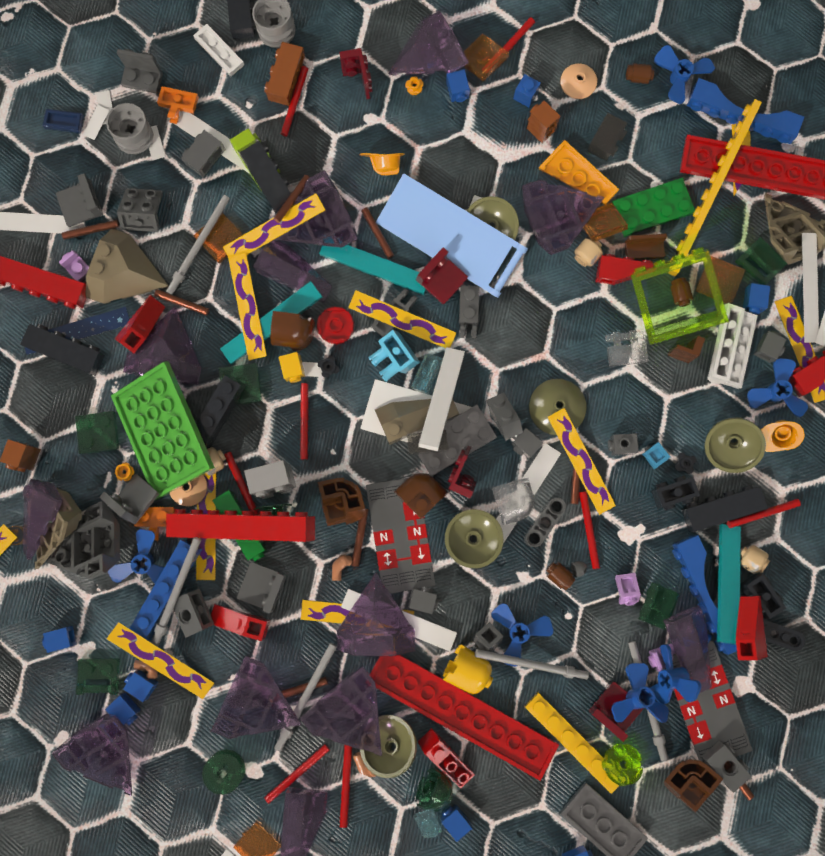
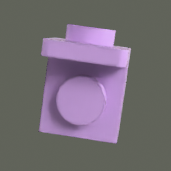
[59,250,89,282]
[615,573,641,606]
[648,644,676,672]

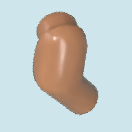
[332,554,352,581]
[134,660,158,679]
[353,752,376,777]

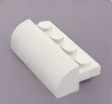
[708,303,758,389]

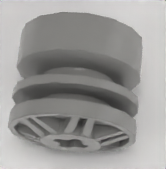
[252,0,296,48]
[106,103,154,154]

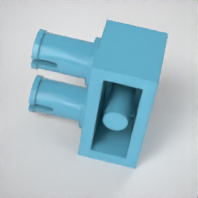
[369,330,420,382]

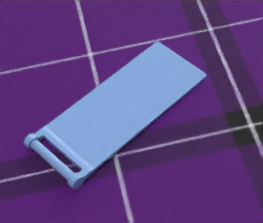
[376,174,528,298]

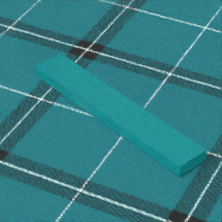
[319,237,426,295]
[220,281,323,365]
[717,524,741,645]

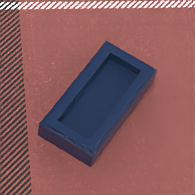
[43,109,84,133]

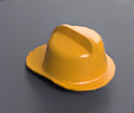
[360,153,405,176]
[761,420,805,452]

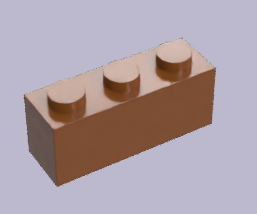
[264,42,305,106]

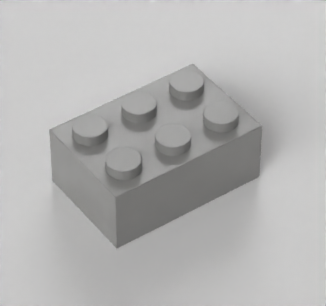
[244,460,296,499]

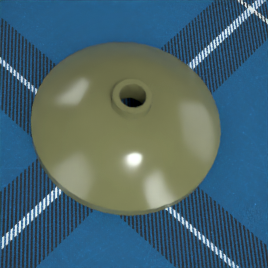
[467,196,519,240]
[529,379,586,436]
[705,418,766,473]
[445,509,504,568]
[360,715,417,778]

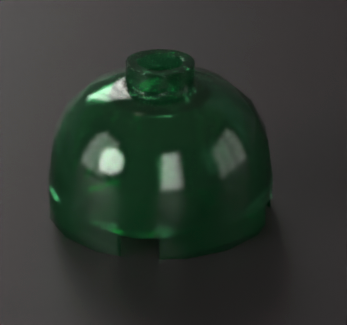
[416,768,453,812]

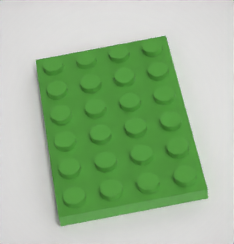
[111,361,215,499]

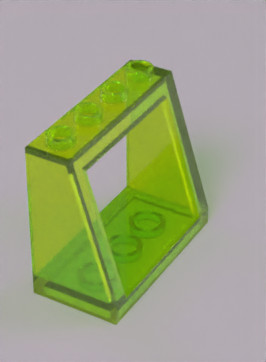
[631,247,729,345]

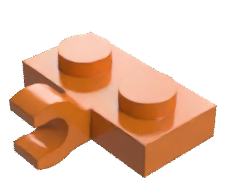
[157,86,199,124]
[134,507,175,541]

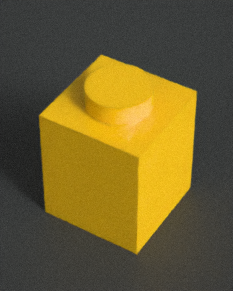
[279,352,306,383]

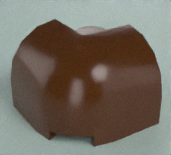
[270,311,315,351]
[394,473,449,519]
[318,478,365,526]
[664,759,723,813]

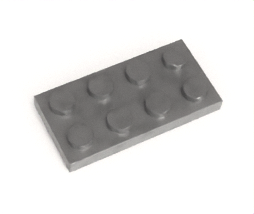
[412,405,497,476]
[559,782,648,856]

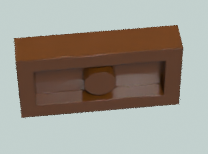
[625,234,667,260]
[668,336,705,363]

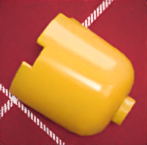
[443,644,493,694]

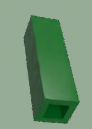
[212,490,267,562]

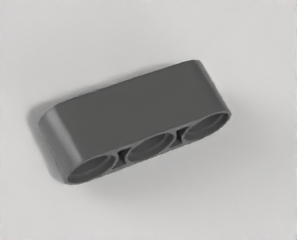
[524,498,566,547]

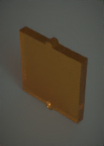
[233,821,281,856]

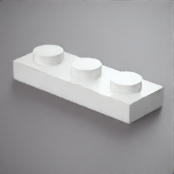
[193,24,244,76]

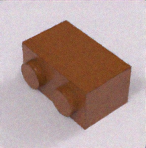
[527,100,560,144]
[0,439,41,472]

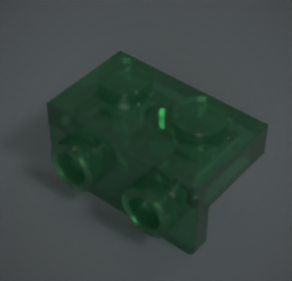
[638,582,679,630]

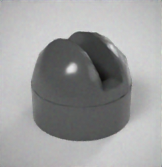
[571,561,587,578]

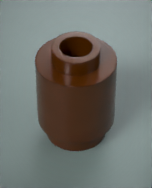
[626,63,654,84]
[670,278,694,307]
[546,562,575,591]

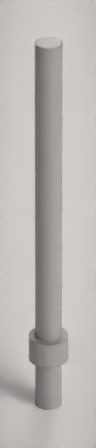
[166,195,230,295]
[151,537,201,647]
[628,641,669,761]
[274,643,337,752]
[475,649,589,680]

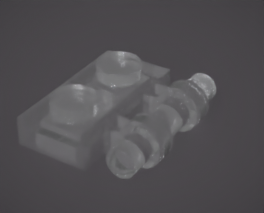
[605,330,648,367]

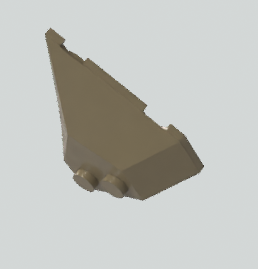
[764,193,825,265]
[86,229,169,304]
[35,483,82,569]

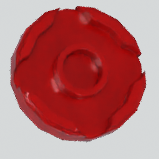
[316,306,355,345]

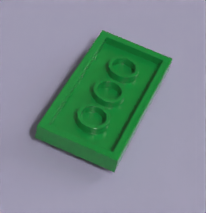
[611,178,695,237]

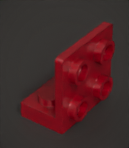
[339,48,373,100]
[416,247,468,304]
[448,446,477,498]
[588,681,644,742]

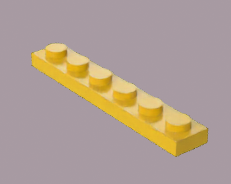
[524,692,625,794]

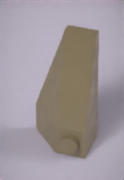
[375,399,459,445]

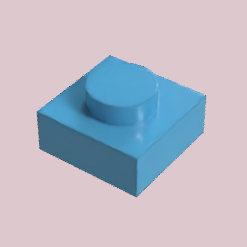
[642,442,670,469]

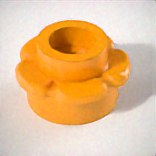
[405,77,423,95]
[115,463,134,481]

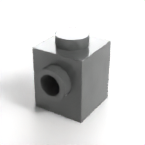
[753,331,787,363]
[512,428,543,459]
[608,433,639,456]
[408,586,439,614]
[474,622,503,652]

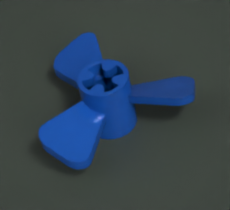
[654,45,715,104]
[747,358,808,417]
[108,529,165,584]
[491,603,553,667]
[650,644,701,704]
[611,663,669,723]

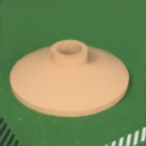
[560,64,597,99]
[170,475,207,506]

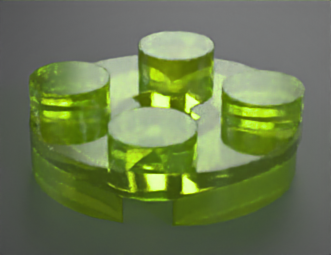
[602,744,643,786]

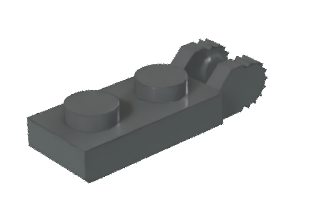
[459,286,479,339]
[371,288,418,337]

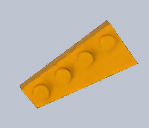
[539,140,619,205]

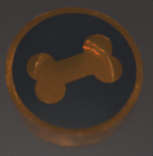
[8,526,27,545]

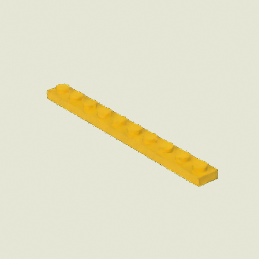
[668,99,762,277]

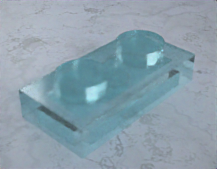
[411,354,443,394]
[414,808,443,838]

